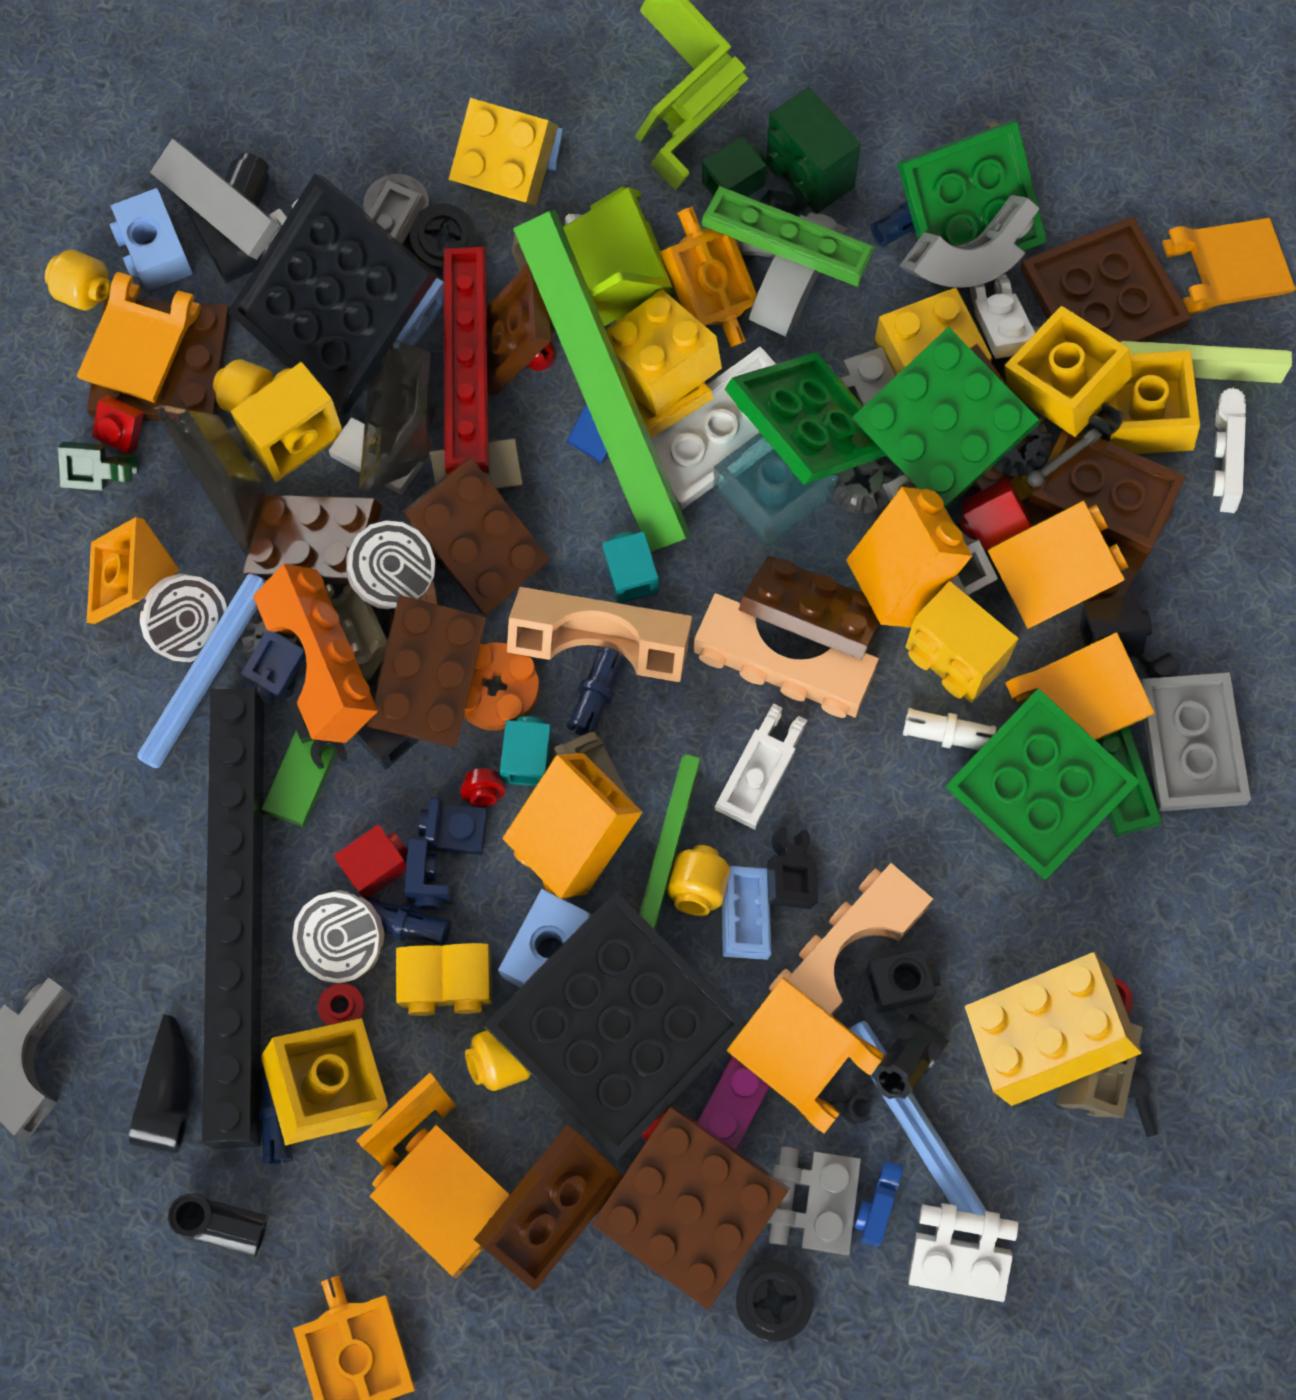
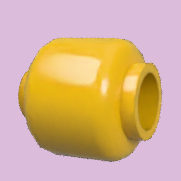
[45,249,111,311]
[213,359,274,413]
[667,845,730,916]
[465,1030,530,1091]

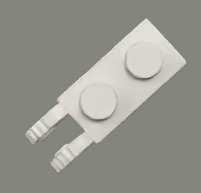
[970,274,1035,359]
[1212,387,1246,513]
[715,704,807,830]

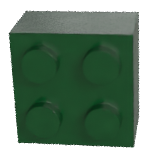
[766,87,861,214]

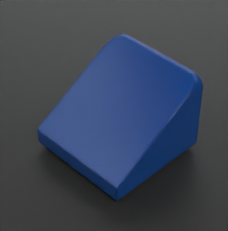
[567,404,608,464]

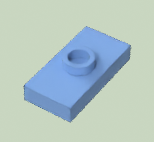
[722,866,771,960]

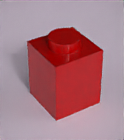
[959,477,1031,551]
[333,824,408,898]

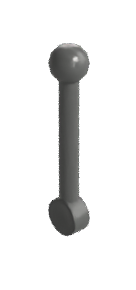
[1027,428,1102,487]

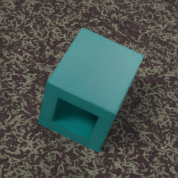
[602,531,659,604]
[500,716,553,786]

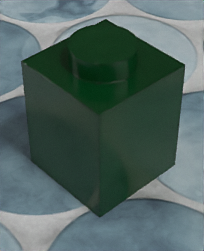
[702,136,767,197]

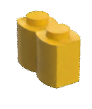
[396,943,493,1016]

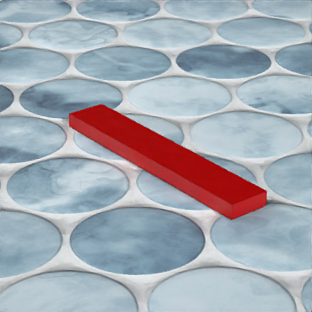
[444,247,489,474]

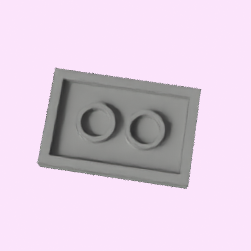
[1141,672,1251,812]

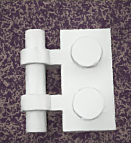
[908,1203,1018,1302]

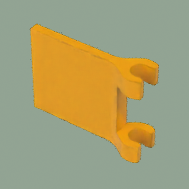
[1162,218,1296,314]
[77,272,201,403]
[1005,632,1156,741]
[726,977,885,1134]
[356,1073,457,1168]

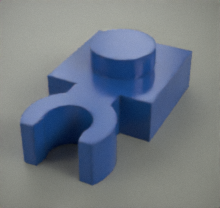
[854,1160,904,1248]

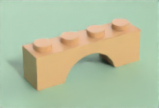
[507,587,692,682]
[694,593,879,718]
[768,863,933,1016]

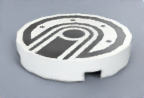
[346,520,435,609]
[140,574,227,662]
[292,890,385,983]

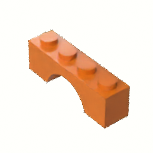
[253,563,378,743]

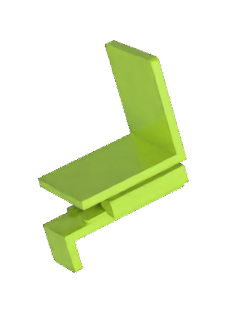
[635,0,749,190]
[563,186,676,326]

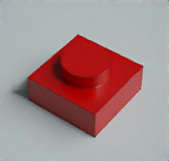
[92,395,144,454]

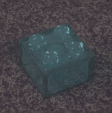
[713,432,837,549]

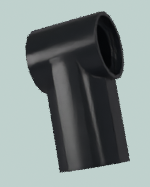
[872,1013,950,1099]
[168,1194,269,1257]

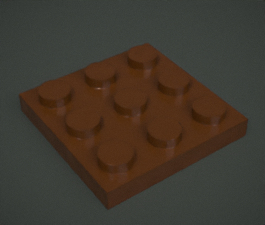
[1020,216,1191,342]
[87,298,230,424]
[591,1105,790,1310]

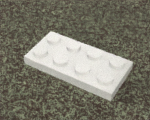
[651,347,776,510]

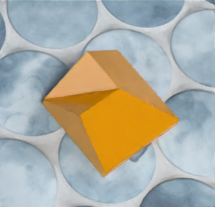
[86,517,180,624]

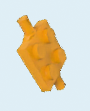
[660,206,757,347]
[293,1276,417,1400]

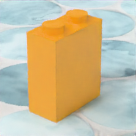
[846,487,972,627]
[987,500,1129,629]
[502,753,643,899]
[370,1125,510,1279]

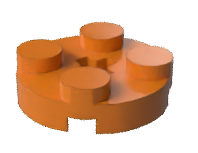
[464,642,540,731]

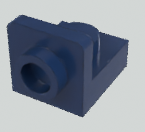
[241,629,306,701]
[419,797,488,855]
[404,839,454,910]

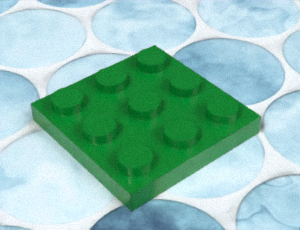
[897,120,1047,284]
[852,327,1040,510]
[724,352,887,485]
[945,688,1140,880]

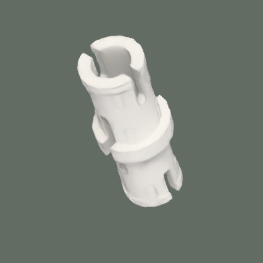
[903,708,996,750]

